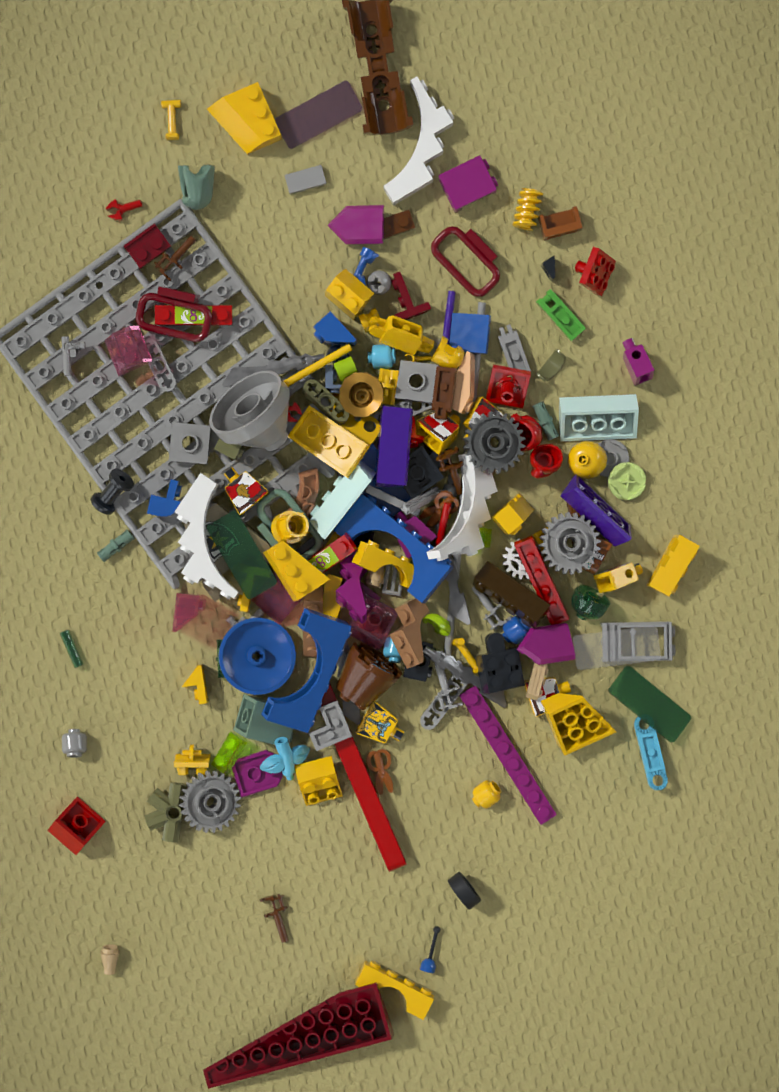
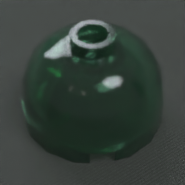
[571,584,611,620]

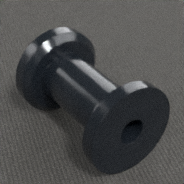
[90,469,134,515]

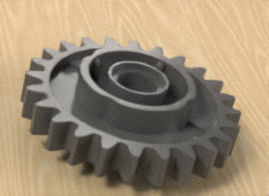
[463,412,525,474]

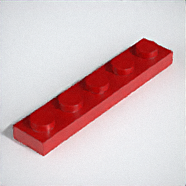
[514,536,569,625]

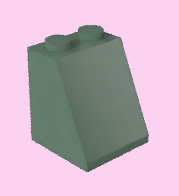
[233,694,293,745]

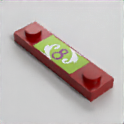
[155,305,233,326]
[307,533,358,573]

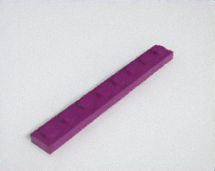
[459,686,557,825]

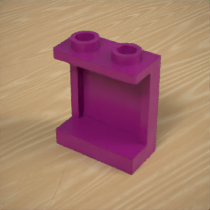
[438,155,498,213]

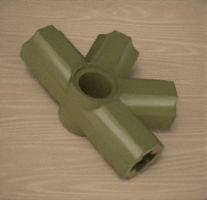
[145,782,187,842]

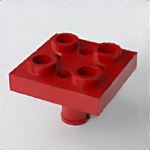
[575,247,616,296]
[486,364,531,408]

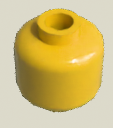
[472,780,501,809]

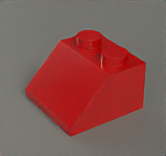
[47,796,106,855]

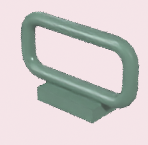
[257,489,323,560]

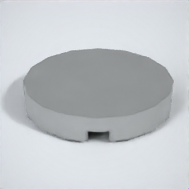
[598,439,629,478]

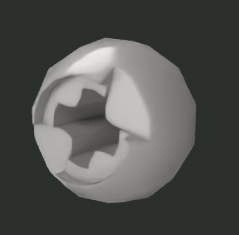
[367,270,392,295]

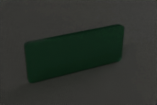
[207,511,277,599]
[608,666,691,743]

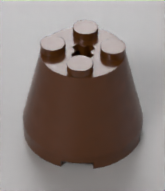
[336,642,402,710]

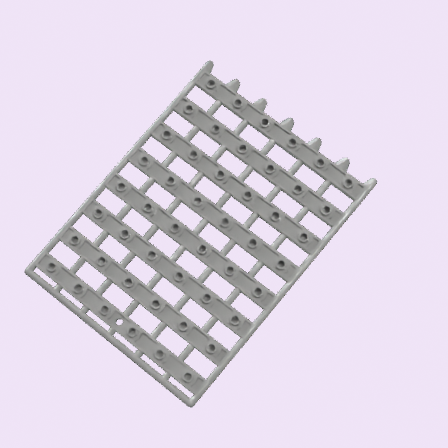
[0,199,335,589]

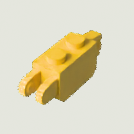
[369,315,434,355]

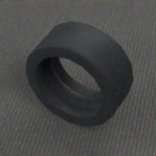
[448,872,481,910]

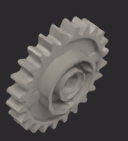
[539,512,601,575]
[179,771,241,833]

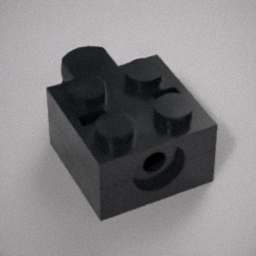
[403,446,451,499]
[475,633,525,694]

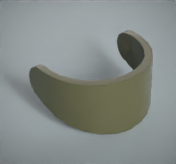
[536,349,566,381]

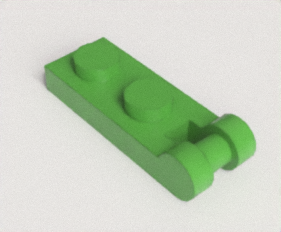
[536,289,586,341]

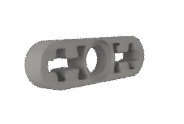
[141,339,177,392]

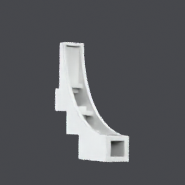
[384,77,454,206]
[426,452,498,561]
[175,473,240,600]

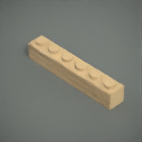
[525,662,548,700]

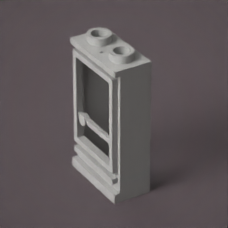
[600,621,675,662]

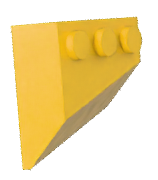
[207,82,282,155]

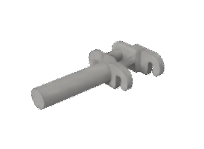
[472,587,512,630]
[434,663,463,710]

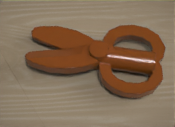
[419,490,460,528]
[366,749,393,795]

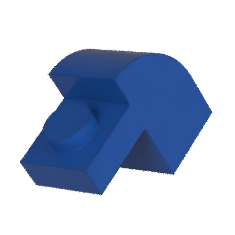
[147,479,182,517]

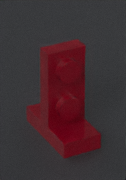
[391,271,431,320]

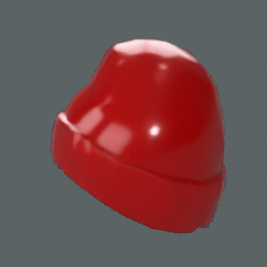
[511,413,542,451]
[530,444,563,479]

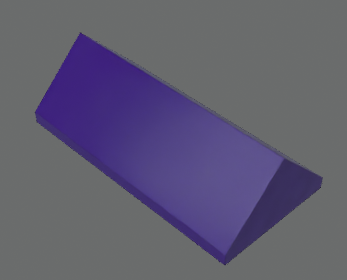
[375,406,413,487]
[560,475,632,547]

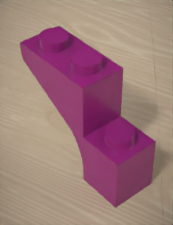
[336,550,369,624]

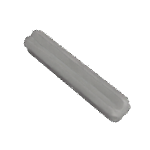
[401,486,441,515]

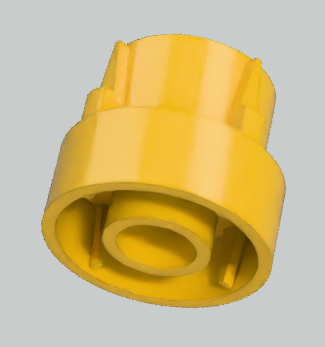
[271,511,309,545]

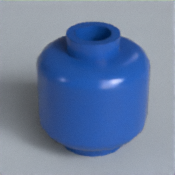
[502,616,531,644]

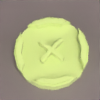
[608,462,646,500]

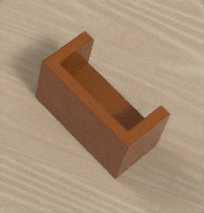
[538,206,582,240]

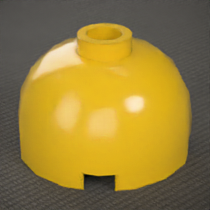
[568,441,607,479]

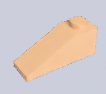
[452,351,475,415]

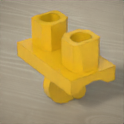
[378,368,399,406]
[174,744,210,775]

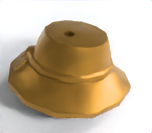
[339,372,383,417]

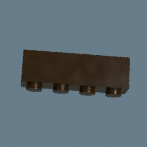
[473,561,550,629]

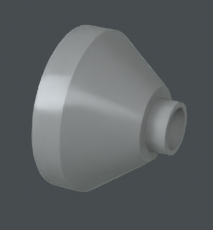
[209,371,290,451]

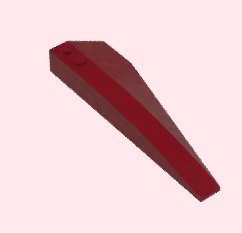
[203,982,394,1089]

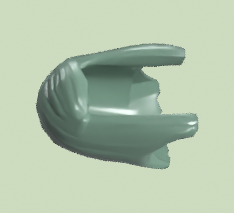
[178,165,215,210]

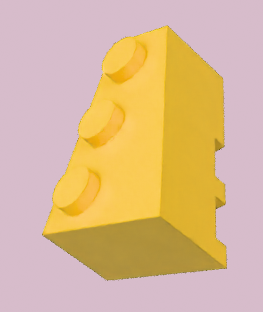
[491,493,534,535]
[647,535,700,596]
[263,541,330,601]

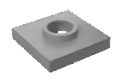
[395,360,439,404]
[169,422,211,464]

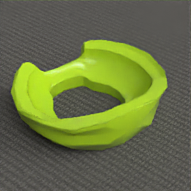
[422,613,451,636]

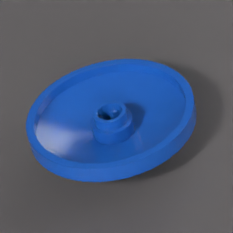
[219,618,296,695]

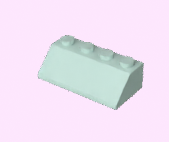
[559,394,639,442]
[310,460,376,539]

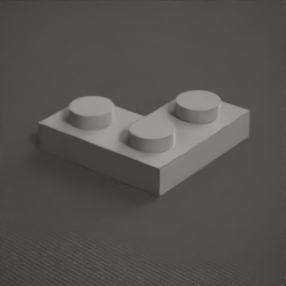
[309,700,352,751]

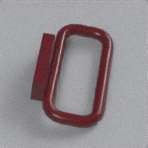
[431,226,500,297]
[136,286,212,342]

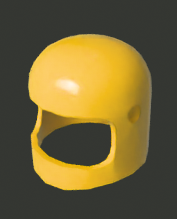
[431,336,465,369]

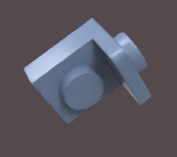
[325,365,341,393]

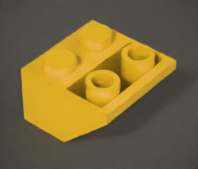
[295,756,343,806]

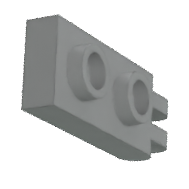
[498,324,531,378]

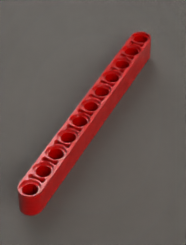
[320,681,407,872]

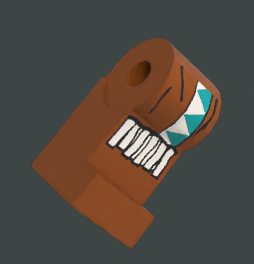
[582,536,612,575]

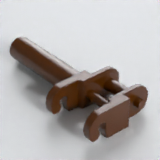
[154,236,196,282]
[436,447,464,495]
[260,894,289,943]

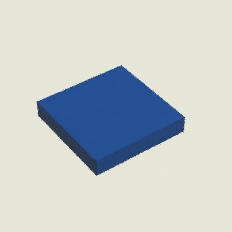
[449,313,491,354]

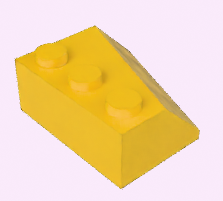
[541,693,616,756]

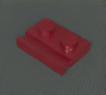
[124,223,172,269]

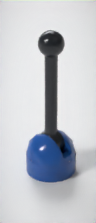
[420,926,441,973]

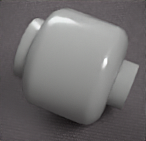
[62,729,87,758]

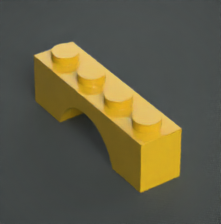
[352,540,414,589]
[355,961,434,1020]

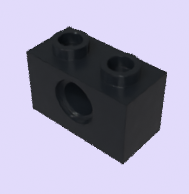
[403,641,436,682]

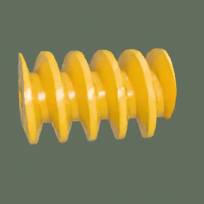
[512,188,543,231]

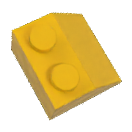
[325,268,375,321]

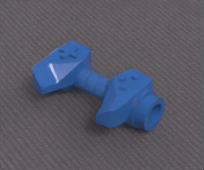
[353,247,379,286]

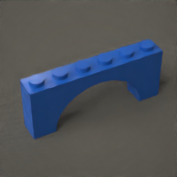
[333,494,454,603]
[261,608,352,733]

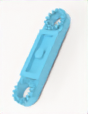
[634,715,668,791]

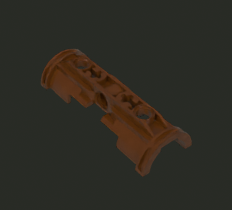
[342,0,413,136]

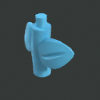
[260,737,310,780]

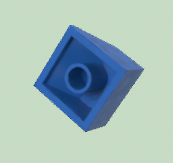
[313,311,357,346]

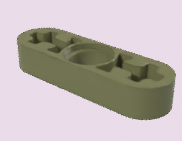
[302,379,349,425]

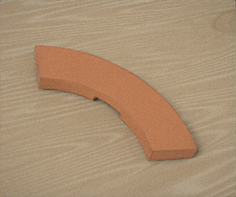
[272,468,319,530]

